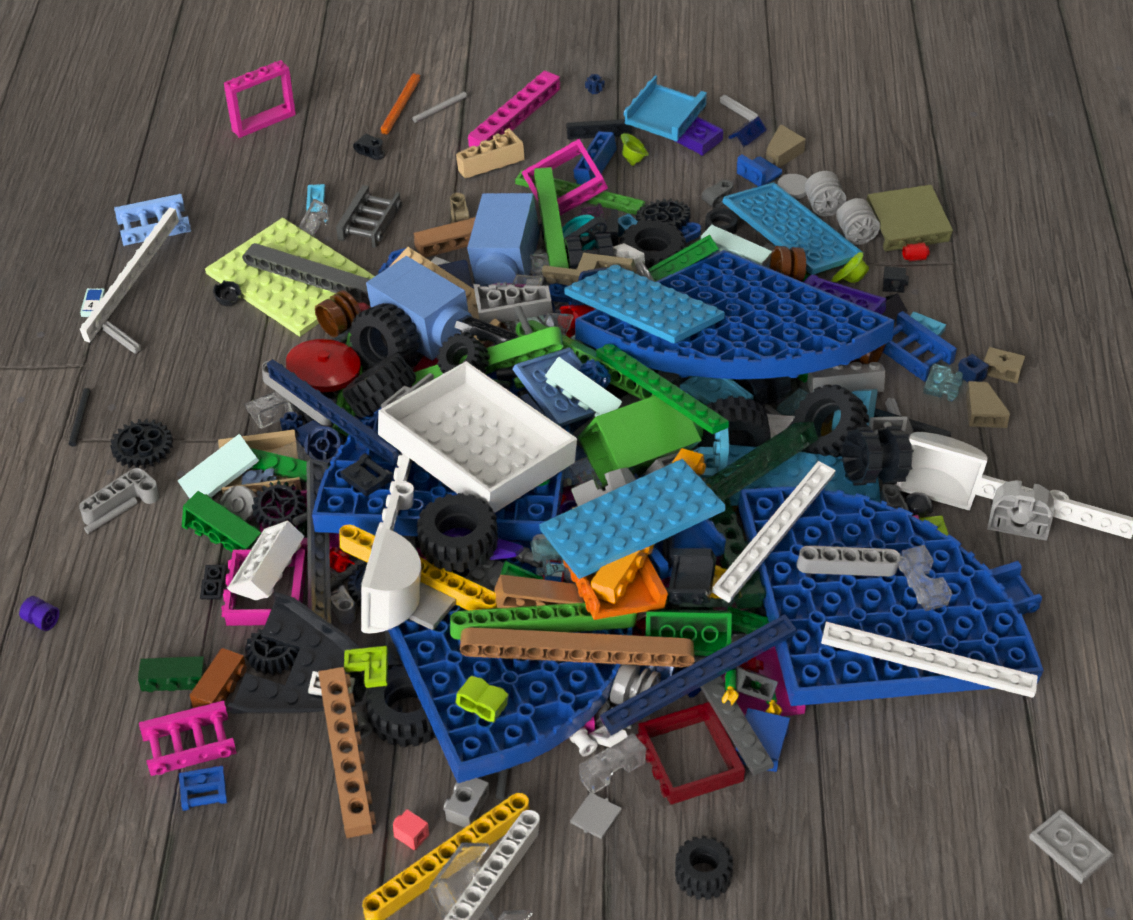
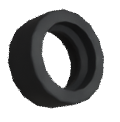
[705,208,737,234]

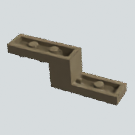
[542,253,637,286]

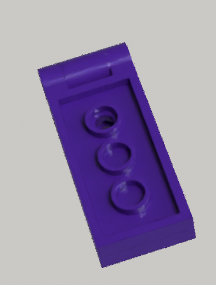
[673,116,723,156]
[803,275,886,315]

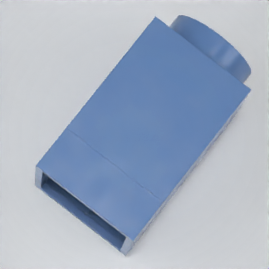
[467,193,540,287]
[366,256,472,360]

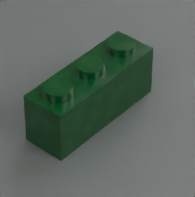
[138,656,207,692]

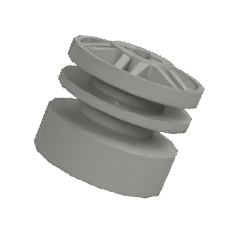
[804,171,846,217]
[836,198,880,245]
[610,664,661,705]

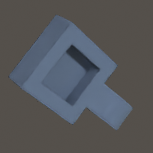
[241,468,277,485]

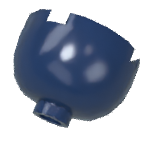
[304,426,344,464]

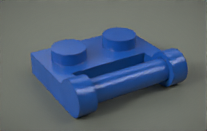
[179,766,227,811]

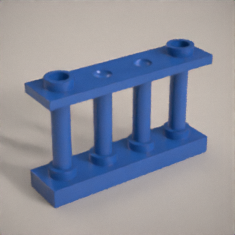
[883,311,957,382]

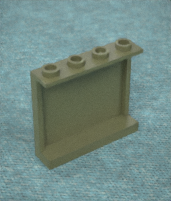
[866,185,953,252]

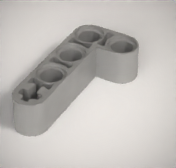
[79,468,159,525]

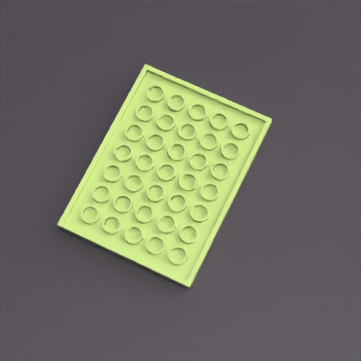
[205,218,375,337]

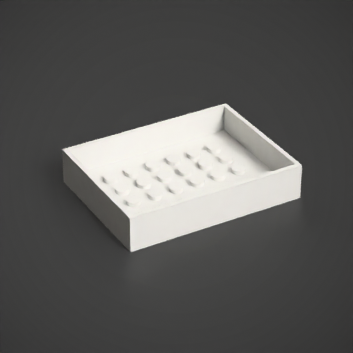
[378,362,577,513]

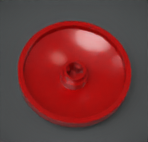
[286,339,360,392]

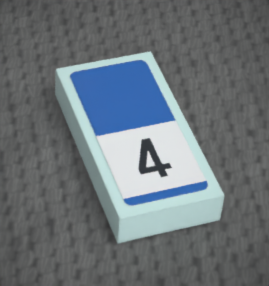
[80,288,106,317]

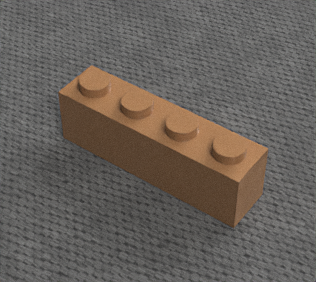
[414,217,476,258]
[494,575,584,608]

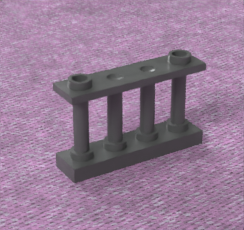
[336,185,402,248]

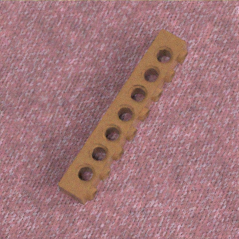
[318,667,376,838]

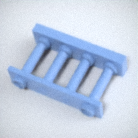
[114,194,191,246]

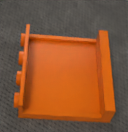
[563,556,668,620]

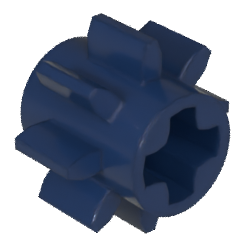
[585,74,605,94]
[280,412,303,434]

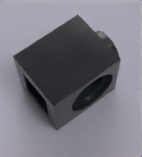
[882,266,909,293]

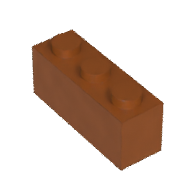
[190,648,247,708]

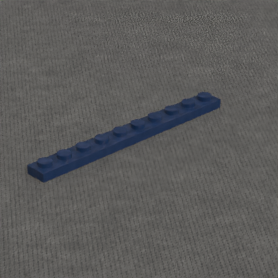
[267,359,400,467]
[600,614,797,735]

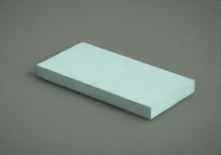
[178,434,259,498]

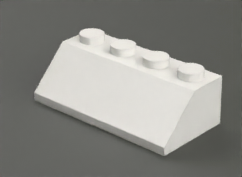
[227,521,304,600]

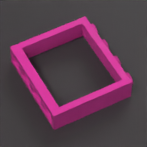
[224,60,296,138]
[521,139,608,216]
[221,549,307,626]

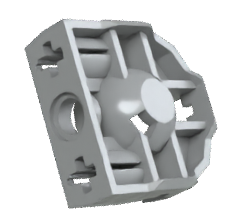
[571,468,636,506]
[987,480,1054,541]

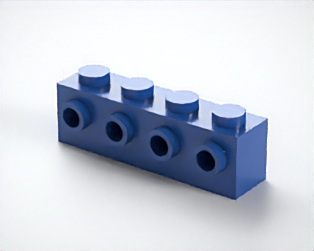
[573,132,617,185]

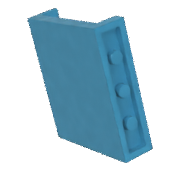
[624,76,707,141]

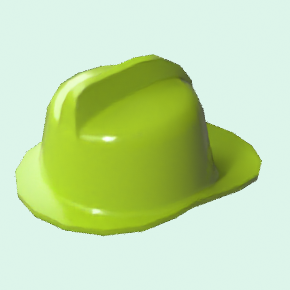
[621,133,649,166]
[831,252,869,283]

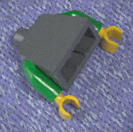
[722,666,782,715]

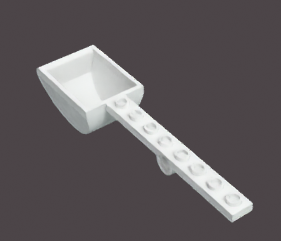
[894,432,1133,539]
[361,452,421,633]

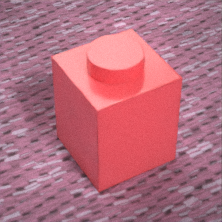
[393,809,429,850]

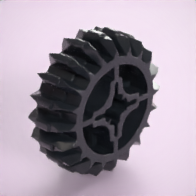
[252,480,306,529]
[245,628,299,676]

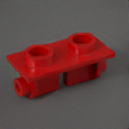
[329,546,355,573]

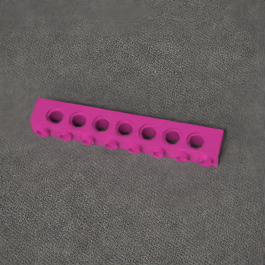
[468,70,560,147]

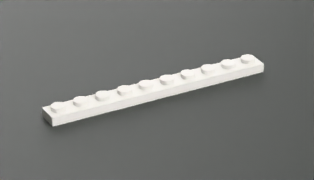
[80,207,179,343]
[712,461,836,603]
[821,622,1038,698]

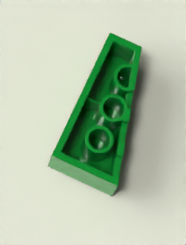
[182,490,261,552]

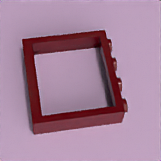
[636,702,745,805]

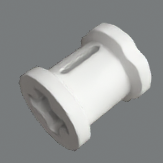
[570,727,597,756]

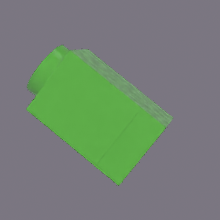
[578,396,703,488]

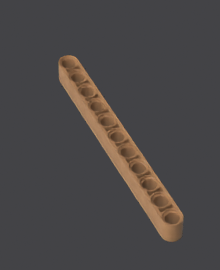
[460,628,695,667]

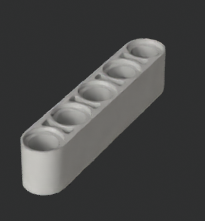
[262,361,332,425]
[797,546,901,576]

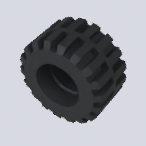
[437,332,490,374]
[675,836,733,900]

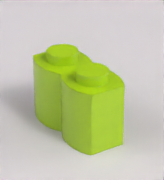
[456,676,508,722]

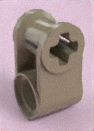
[450,193,469,223]

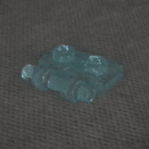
[923,364,963,402]
[530,539,570,577]

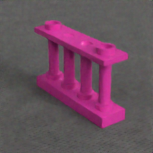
[139,701,237,776]

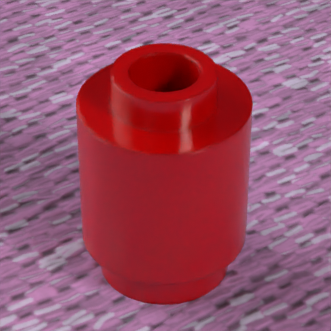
[902,243,929,262]

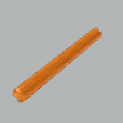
[380,73,420,135]

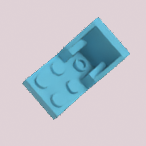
[680,376,753,405]
[693,428,729,494]

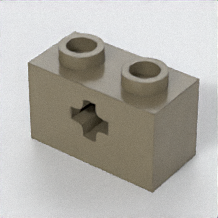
[984,347,1025,384]

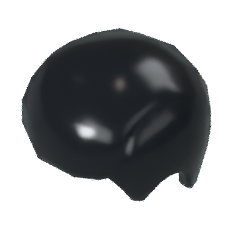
[213,280,242,307]
[904,492,934,518]

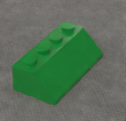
[646,609,732,656]

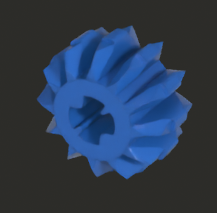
[579,359,611,389]

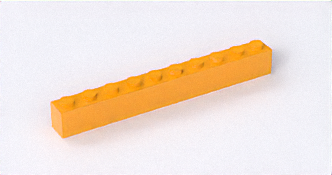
[591,448,706,604]

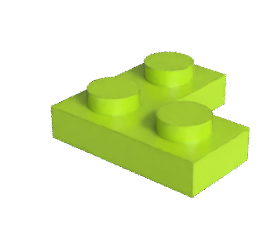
[344,646,388,688]

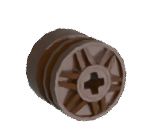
[314,290,361,338]

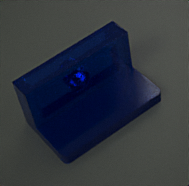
[728,116,767,147]

